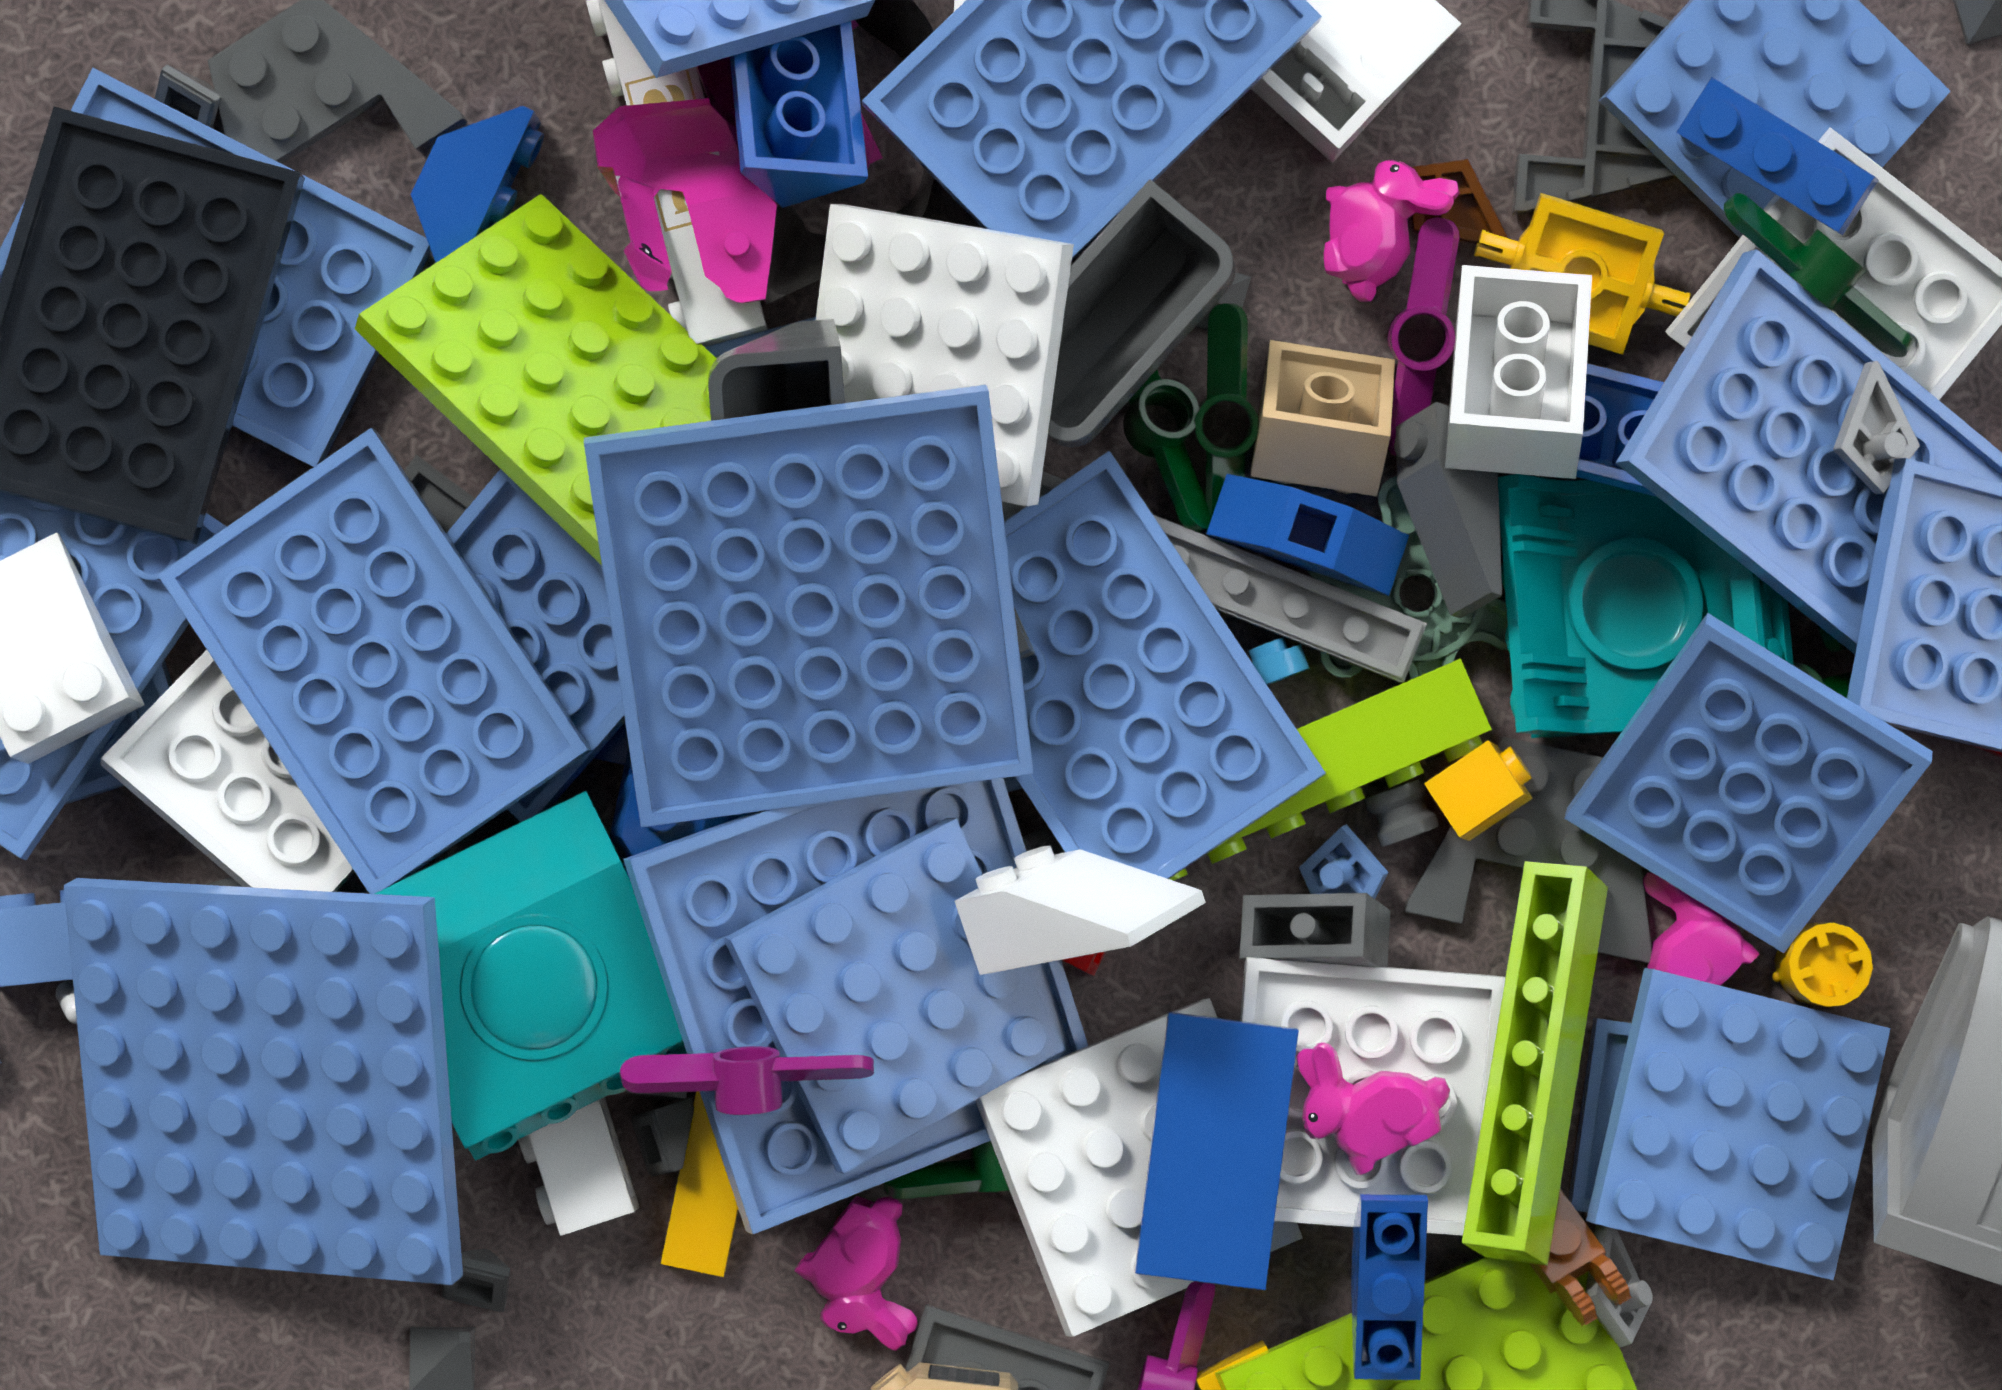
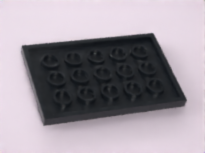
[0,106,305,545]

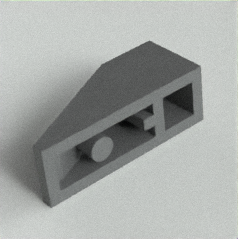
[1394,402,1502,618]

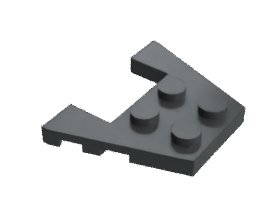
[207,0,468,164]
[1512,0,1677,215]
[1404,737,1652,963]

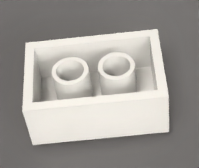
[1445,265,1592,479]

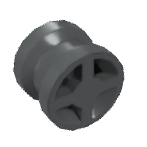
[1363,778,1441,847]

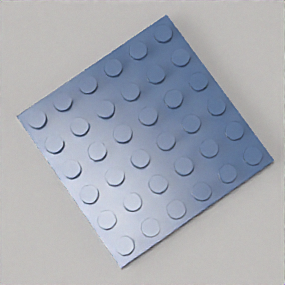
[584,385,1034,827]
[623,778,1088,1234]
[64,878,463,1285]

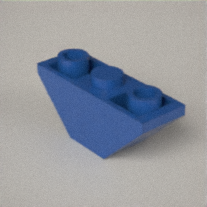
[411,106,544,263]
[1206,474,1409,597]
[1351,1194,1428,1380]

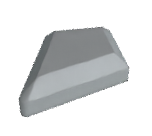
[1833,361,1920,494]
[1585,1224,1653,1347]

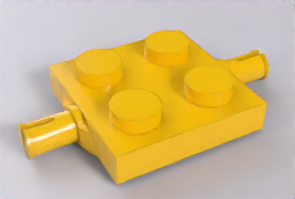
[1474,193,1690,355]

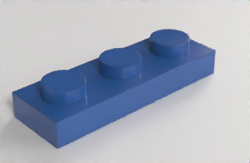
[1676,77,1879,236]

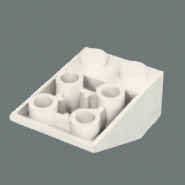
[1251,0,1461,163]

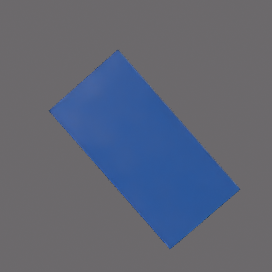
[1135,1012,1299,1290]

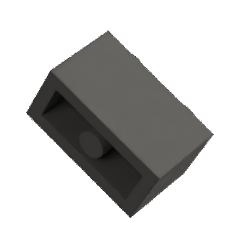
[1239,893,1390,968]

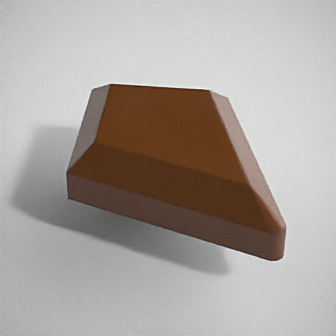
[1411,159,1508,247]

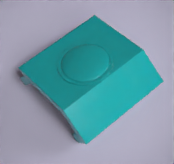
[1498,474,1793,739]
[375,791,687,1161]

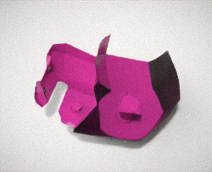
[593,0,934,304]

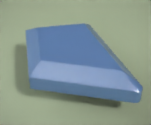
[1299,824,1389,899]

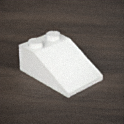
[0,533,145,764]
[954,846,1206,975]

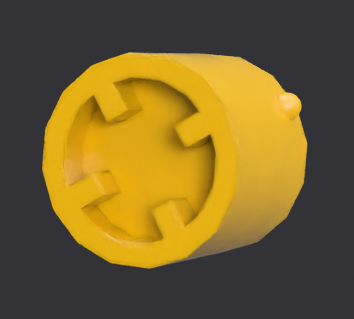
[1772,922,1873,1007]

